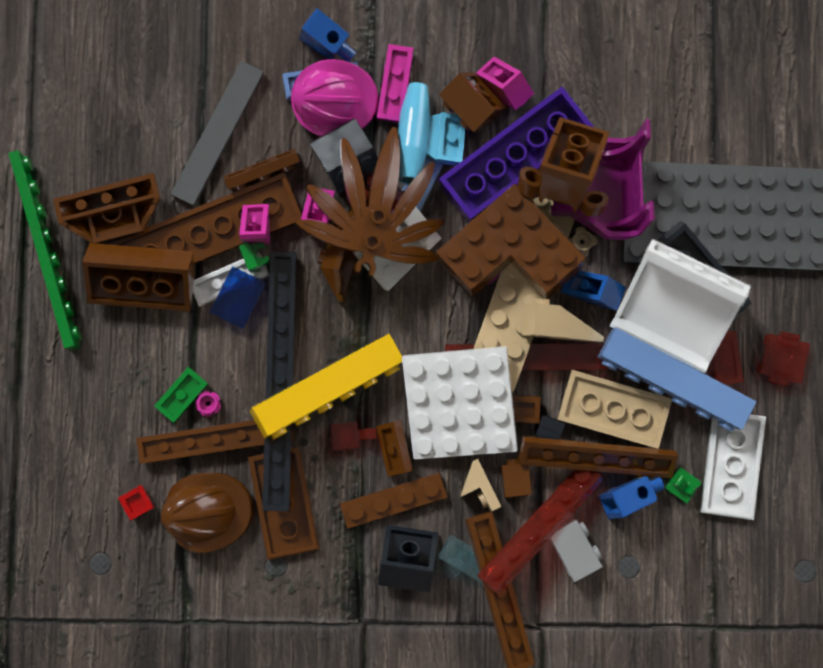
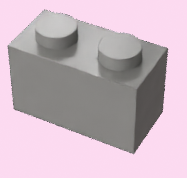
[547,519,603,582]

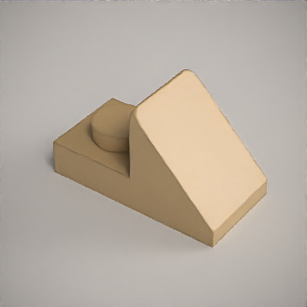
[460,459,501,511]

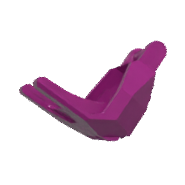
[550,119,654,240]

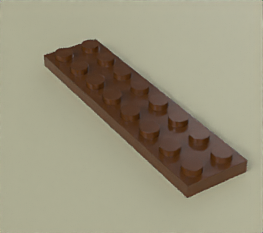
[106,172,302,265]

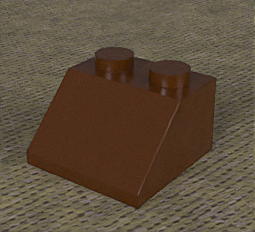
[439,72,508,132]

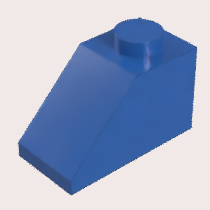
[561,271,626,311]

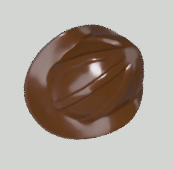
[161,472,253,553]

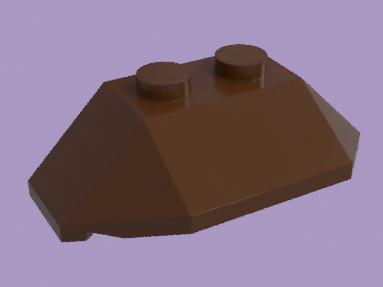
[53,173,161,244]
[318,202,369,305]

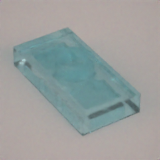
[438,534,482,583]

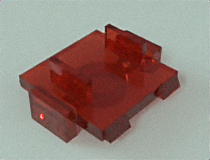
[757,331,811,386]

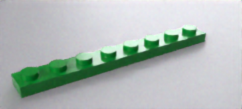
[8,150,82,351]

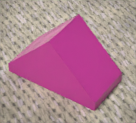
[239,204,270,244]

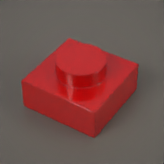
[118,485,155,521]

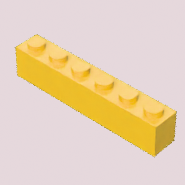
[250,334,402,439]

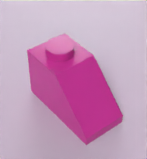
[476,57,534,110]

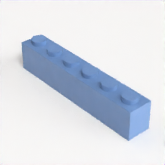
[598,328,757,432]

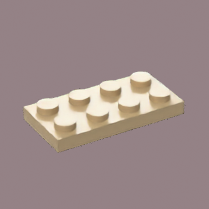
[557,370,672,449]

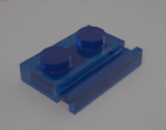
[209,265,266,329]

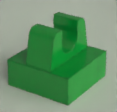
[239,242,270,274]
[664,467,702,504]

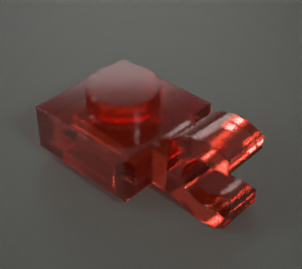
[331,422,377,450]

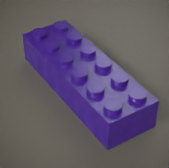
[438,87,594,223]

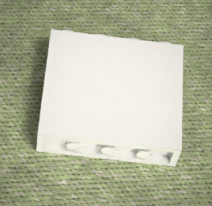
[610,239,751,373]

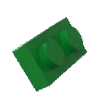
[154,367,209,423]

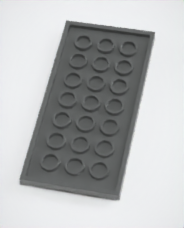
[622,161,823,272]

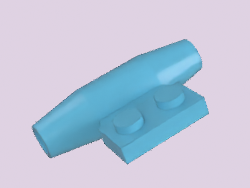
[398,82,465,185]

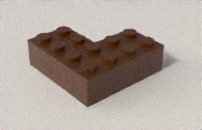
[436,183,586,299]

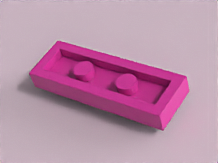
[377,44,414,123]

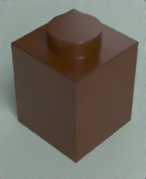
[501,459,532,497]

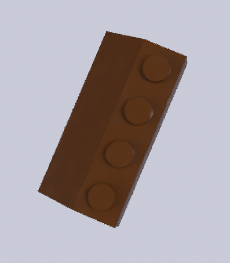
[82,243,195,311]

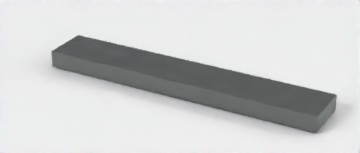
[171,61,264,207]

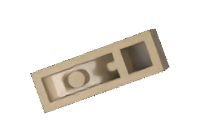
[522,299,604,342]

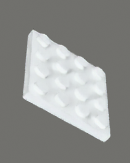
[402,346,518,459]

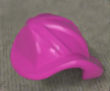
[291,59,378,136]

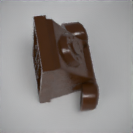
[517,117,610,217]

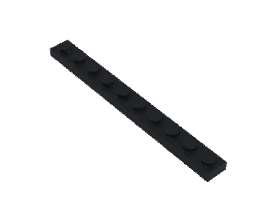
[262,251,296,512]

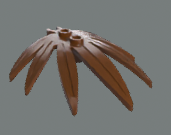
[295,127,444,276]

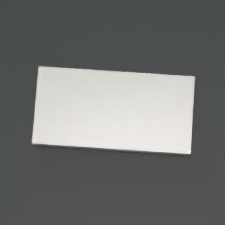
[700,414,766,520]

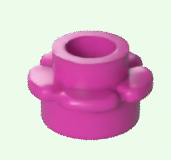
[195,391,221,417]

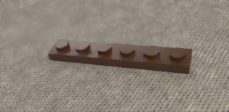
[136,420,296,464]
[518,436,678,478]
[465,511,535,668]

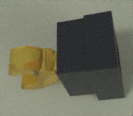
[536,414,565,440]

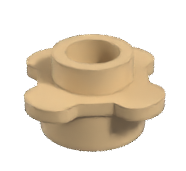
[568,227,598,257]

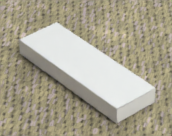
[193,252,270,307]

